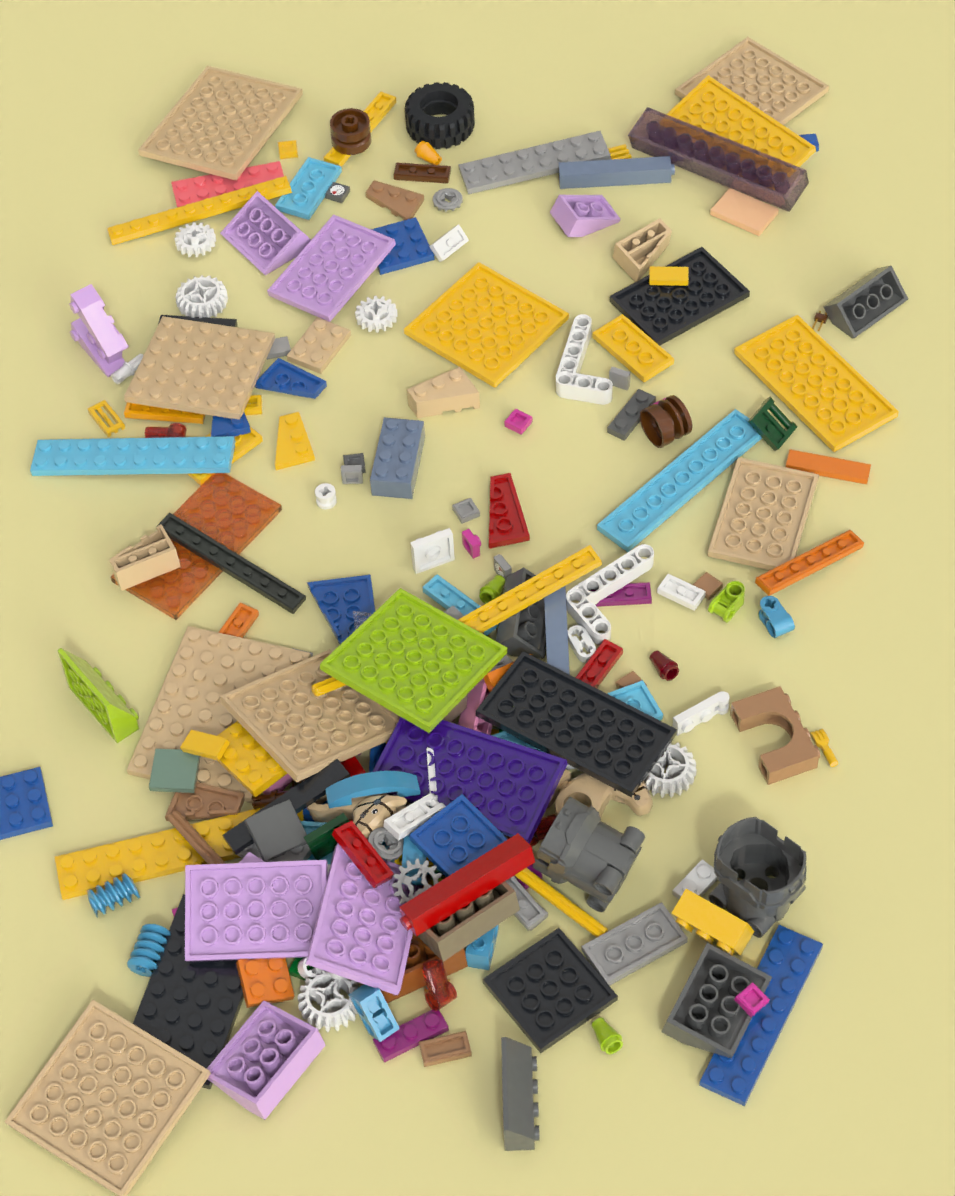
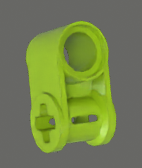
[708,581,745,623]

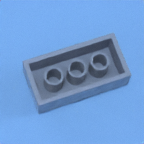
[370,417,425,499]

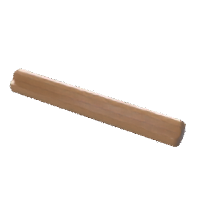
[168,810,226,864]

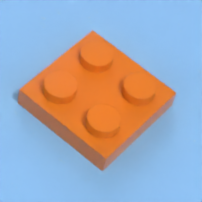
[236,958,295,1008]

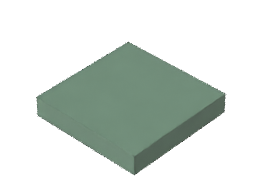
[149,749,201,793]

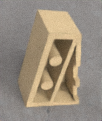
[613,218,672,282]
[407,367,480,418]
[109,524,181,591]

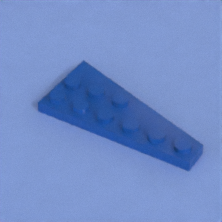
[307,575,375,644]

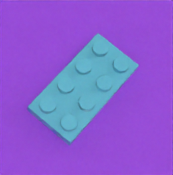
[275,157,342,220]

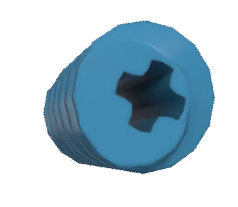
[87,873,140,918]
[127,924,171,977]

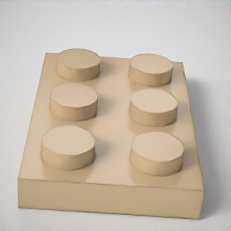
[287,317,351,374]

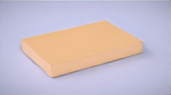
[710,188,779,236]

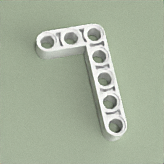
[556,314,613,405]
[566,544,654,646]

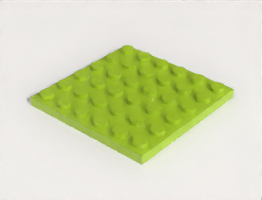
[320,588,507,733]

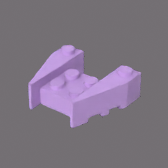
[69,284,129,378]

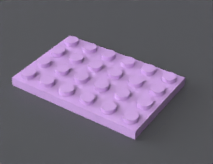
[267,215,396,322]
[306,843,423,995]
[185,860,328,962]

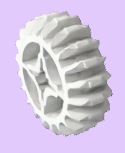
[175,275,228,318]
[644,742,697,798]
[298,970,359,1032]

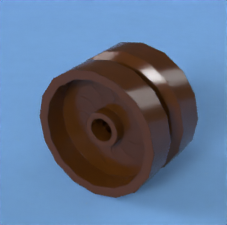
[330,108,372,155]

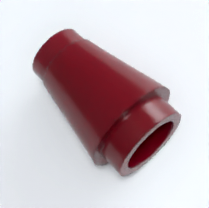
[649,650,679,681]

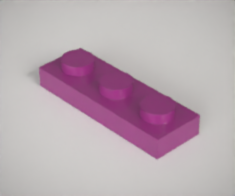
[373,1007,449,1063]

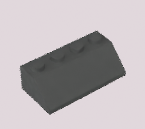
[823,265,908,339]
[496,567,546,659]
[501,1037,540,1151]

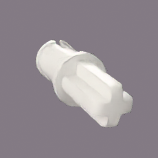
[111,354,144,385]

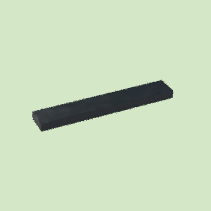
[222,759,351,855]

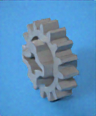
[392,859,442,904]

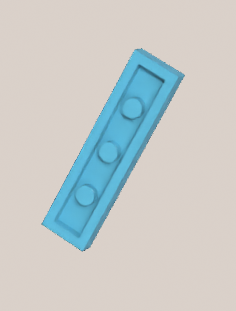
[422,575,499,636]

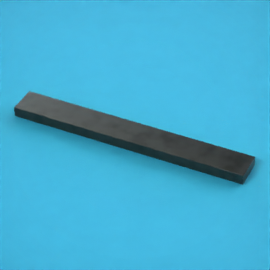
[157,512,306,614]

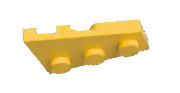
[275,412,315,470]

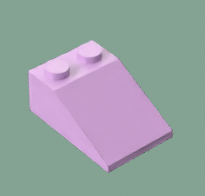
[550,195,621,237]

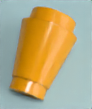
[415,141,442,165]

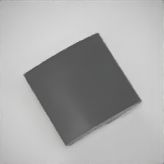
[244,800,307,862]

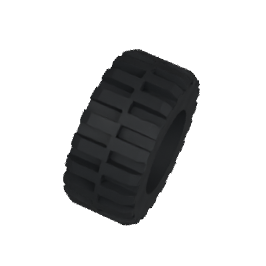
[405,82,475,149]

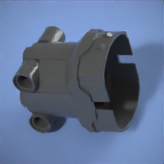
[533,797,645,912]
[708,817,807,938]

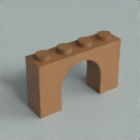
[730,686,820,785]

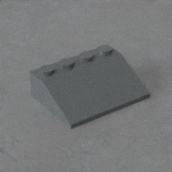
[661,943,772,1058]

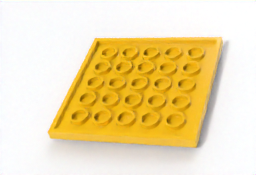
[404,262,569,388]

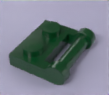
[748,397,798,451]

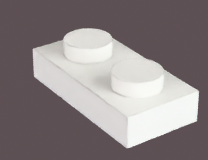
[429,225,469,262]
[657,574,705,611]
[672,860,718,899]

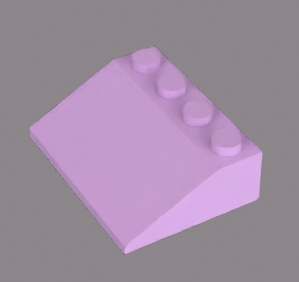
[220,191,311,276]
[207,1001,325,1120]

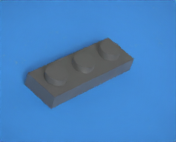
[607,389,656,441]

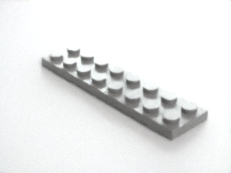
[459,131,611,195]

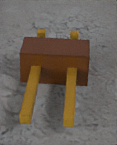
[812,311,828,331]

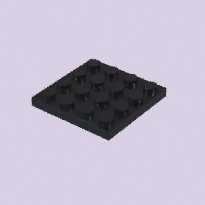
[483,928,618,1054]

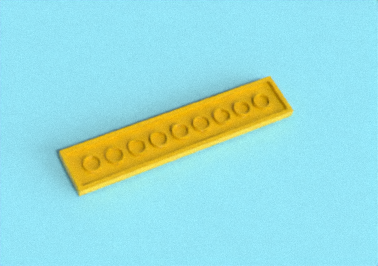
[55,808,262,900]

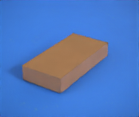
[419,1031,472,1067]

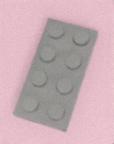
[582,902,688,986]

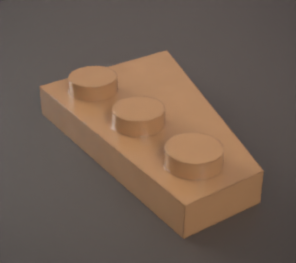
[366,180,424,220]
[165,782,245,821]

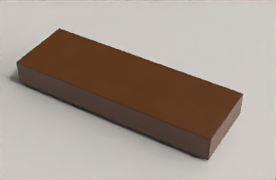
[394,162,451,184]

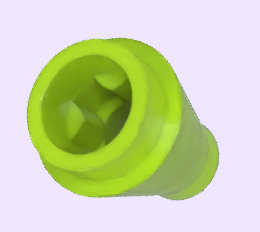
[479,575,506,604]
[592,1018,623,1054]

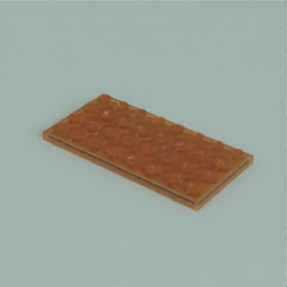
[111,473,282,620]

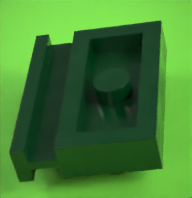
[304,813,349,860]

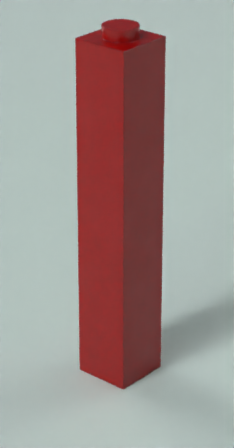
[399,833,535,936]

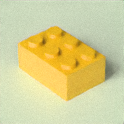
[672,889,755,956]

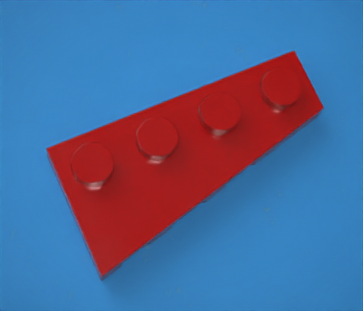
[489,473,530,549]

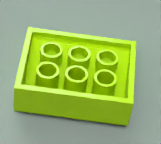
[57,648,139,743]

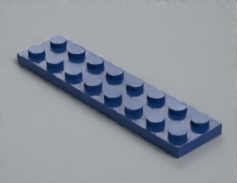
[699,925,823,1106]

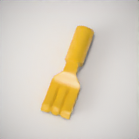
[810,729,838,767]

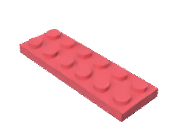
[171,161,284,207]

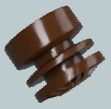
[640,395,692,448]

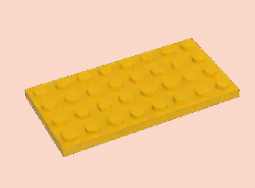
[658,75,816,200]
[734,315,899,452]

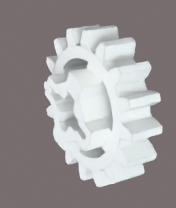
[174,222,216,257]
[355,296,398,333]

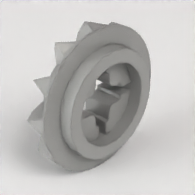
[433,188,463,212]
[368,827,404,862]

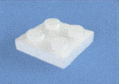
[410,528,455,574]

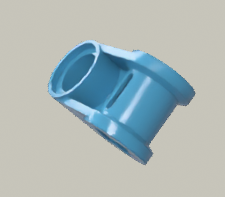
[759,596,795,638]

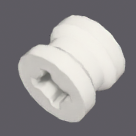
[315,483,337,510]

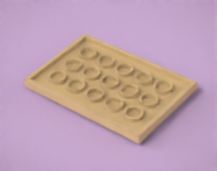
[708,457,819,570]

